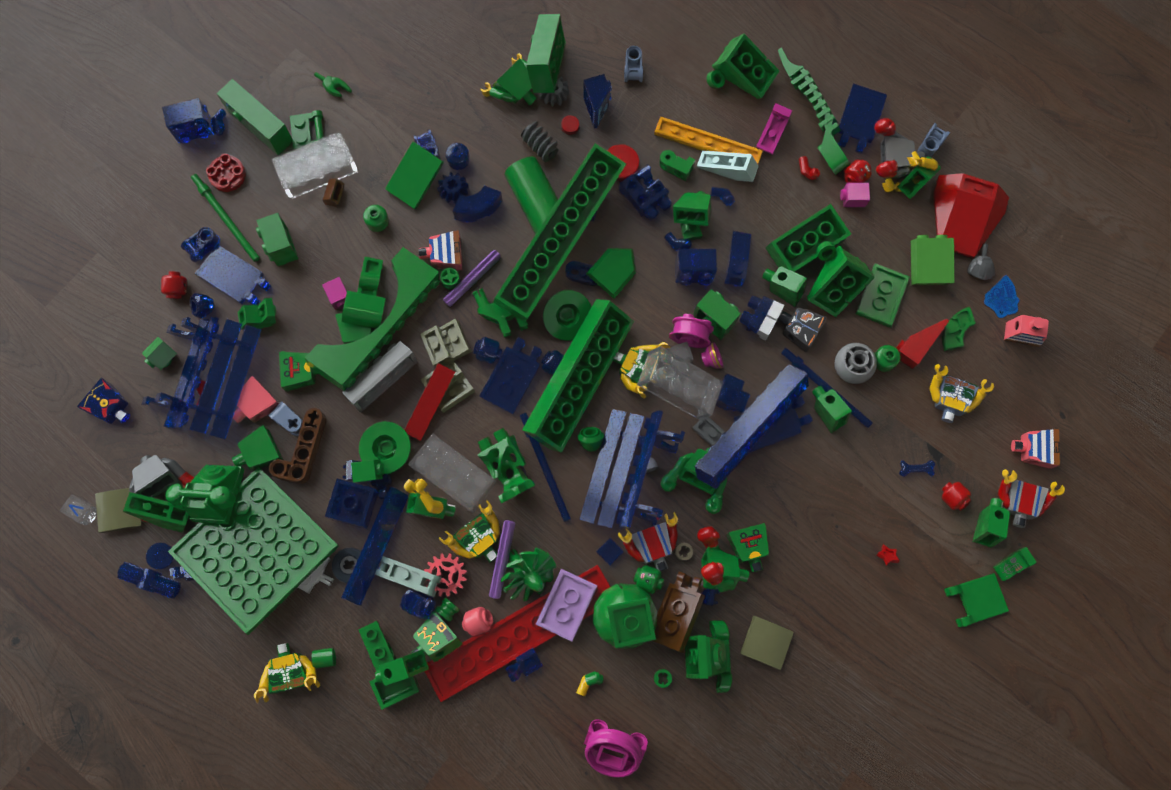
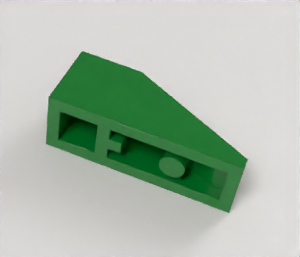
[123,492,189,533]

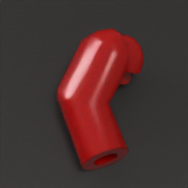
[798,156,820,180]

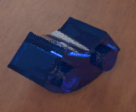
[453,185,503,222]

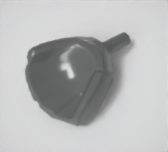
[967,244,995,280]

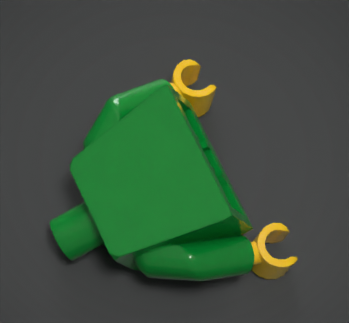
[481,53,537,106]

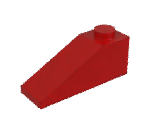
[896,319,949,369]

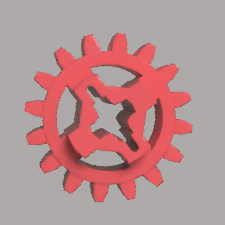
[424,553,467,597]

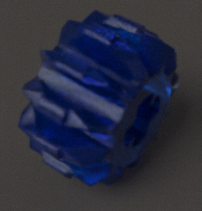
[437,171,469,204]
[400,589,436,619]

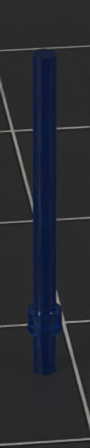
[781,348,873,428]
[520,413,571,522]

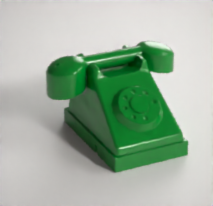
[706,33,779,99]
[807,241,875,317]
[165,465,245,524]
[685,620,732,693]

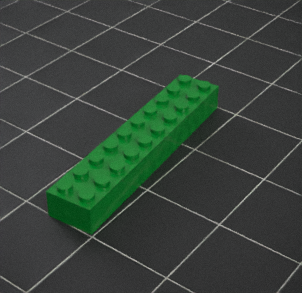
[493,143,626,323]

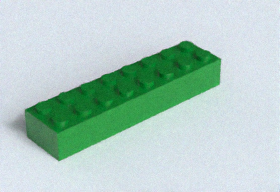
[522,299,634,453]

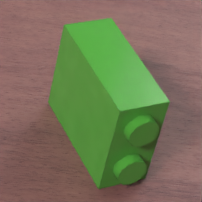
[911,235,954,285]

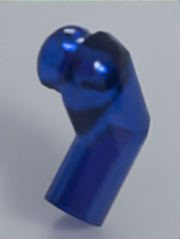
[211,108,227,136]
[710,187,735,206]
[664,232,692,251]

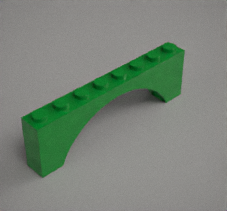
[305,247,440,391]

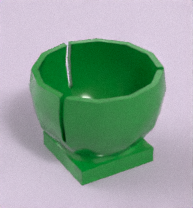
[593,583,657,649]

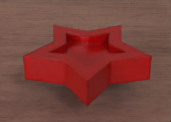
[876,544,900,566]

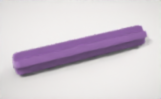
[443,250,501,307]
[489,520,515,599]

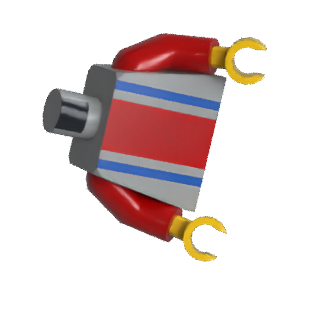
[998,469,1065,528]
[618,512,678,571]

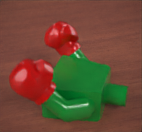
[697,526,749,592]

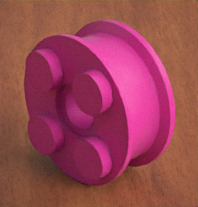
[669,314,714,348]

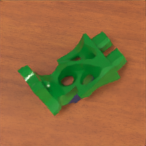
[477,428,535,504]

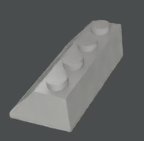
[342,341,417,413]

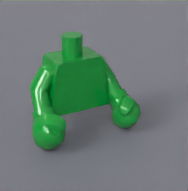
[660,447,728,514]

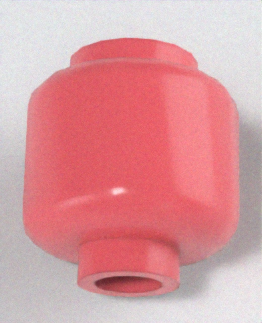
[462,607,493,636]

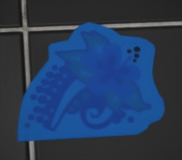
[984,275,1020,318]

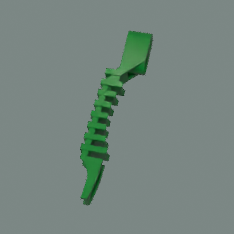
[778,47,850,175]

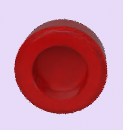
[561,115,579,135]

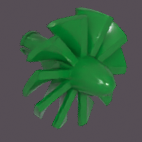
[501,548,556,601]

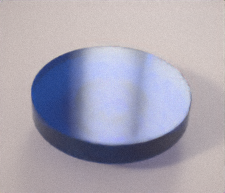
[146,542,173,569]

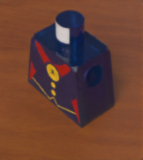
[77,378,130,424]

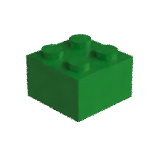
[256,213,299,266]
[693,289,741,340]

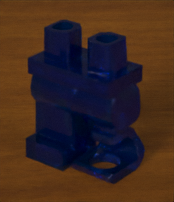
[618,164,672,221]

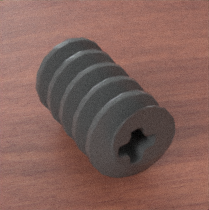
[521,121,559,162]

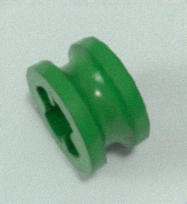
[654,669,672,688]

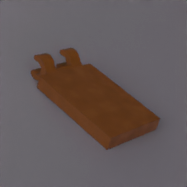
[651,571,706,653]

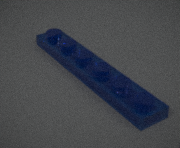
[341,487,409,606]

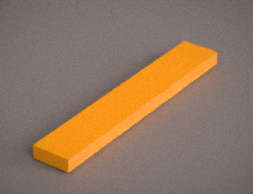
[654,116,763,164]

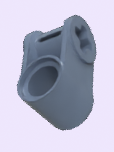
[624,46,643,82]
[918,123,950,158]
[268,401,303,436]

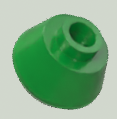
[578,427,604,452]

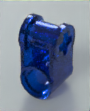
[413,129,441,159]
[181,227,220,262]

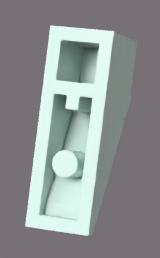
[697,151,758,182]

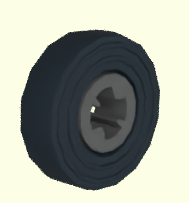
[332,547,368,584]

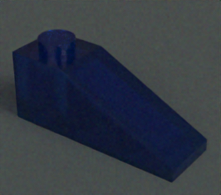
[724,231,751,287]

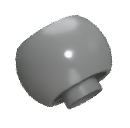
[834,343,877,384]

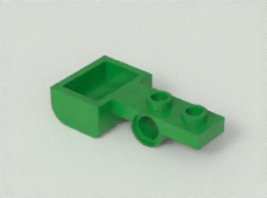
[341,256,386,329]
[358,621,420,710]

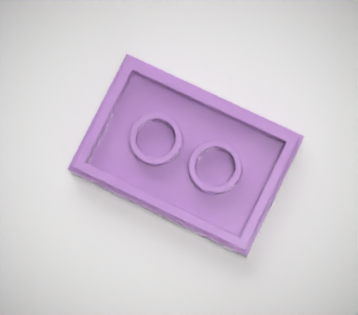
[536,569,597,641]

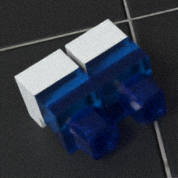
[739,295,784,341]

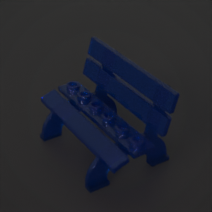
[141,317,261,440]
[579,409,685,530]

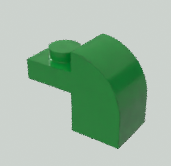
[237,298,276,330]

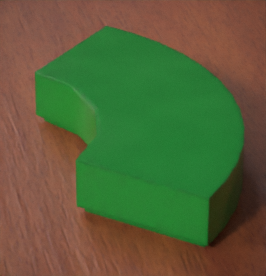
[942,307,976,351]

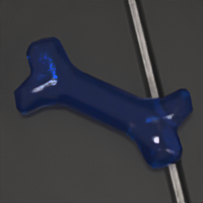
[899,460,935,477]

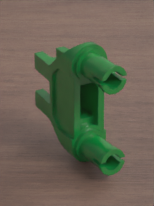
[472,288,528,338]

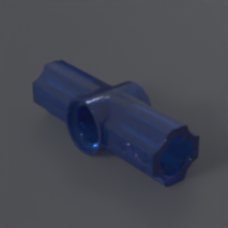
[117,562,181,599]

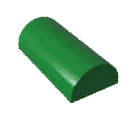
[504,157,558,235]

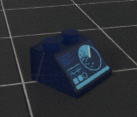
[583,74,612,129]

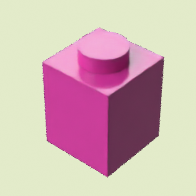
[840,183,870,207]
[322,277,347,310]

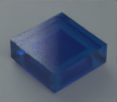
[596,538,624,566]

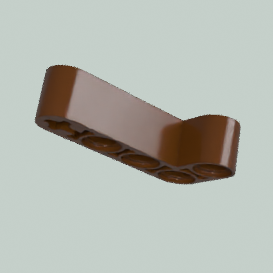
[269,408,326,484]

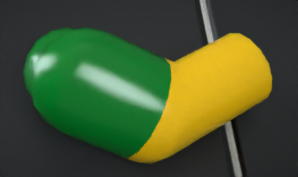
[576,671,604,697]

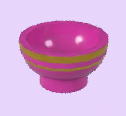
[701,342,723,369]

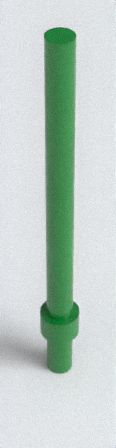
[191,174,260,262]

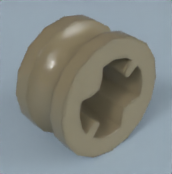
[675,543,693,561]

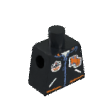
[777,307,826,352]

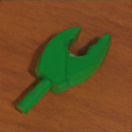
[314,72,352,97]

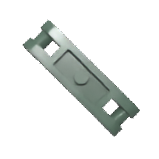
[375,556,442,597]

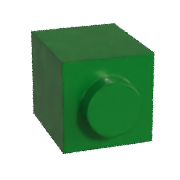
[351,459,384,483]

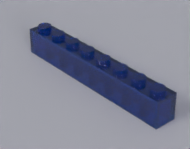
[694,364,809,489]

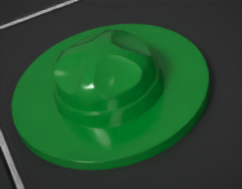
[543,290,592,340]
[359,421,411,474]

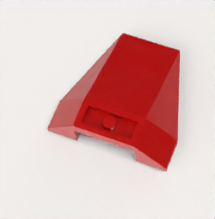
[933,173,1009,258]

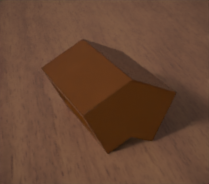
[323,178,345,207]

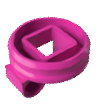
[584,719,648,777]

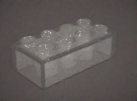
[271,131,358,199]
[637,346,723,420]
[408,433,496,514]

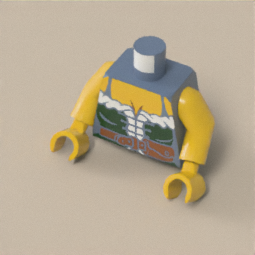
[929,364,994,423]

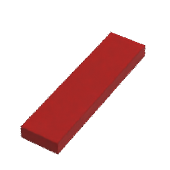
[404,363,455,441]

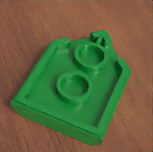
[586,248,636,299]

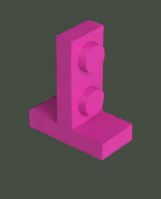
[756,103,792,155]

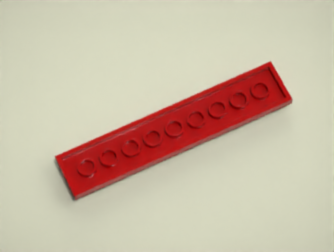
[425,565,610,702]

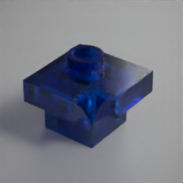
[710,374,750,412]

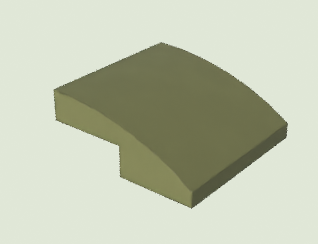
[420,318,472,367]
[421,360,475,413]
[95,488,141,533]
[740,616,794,670]

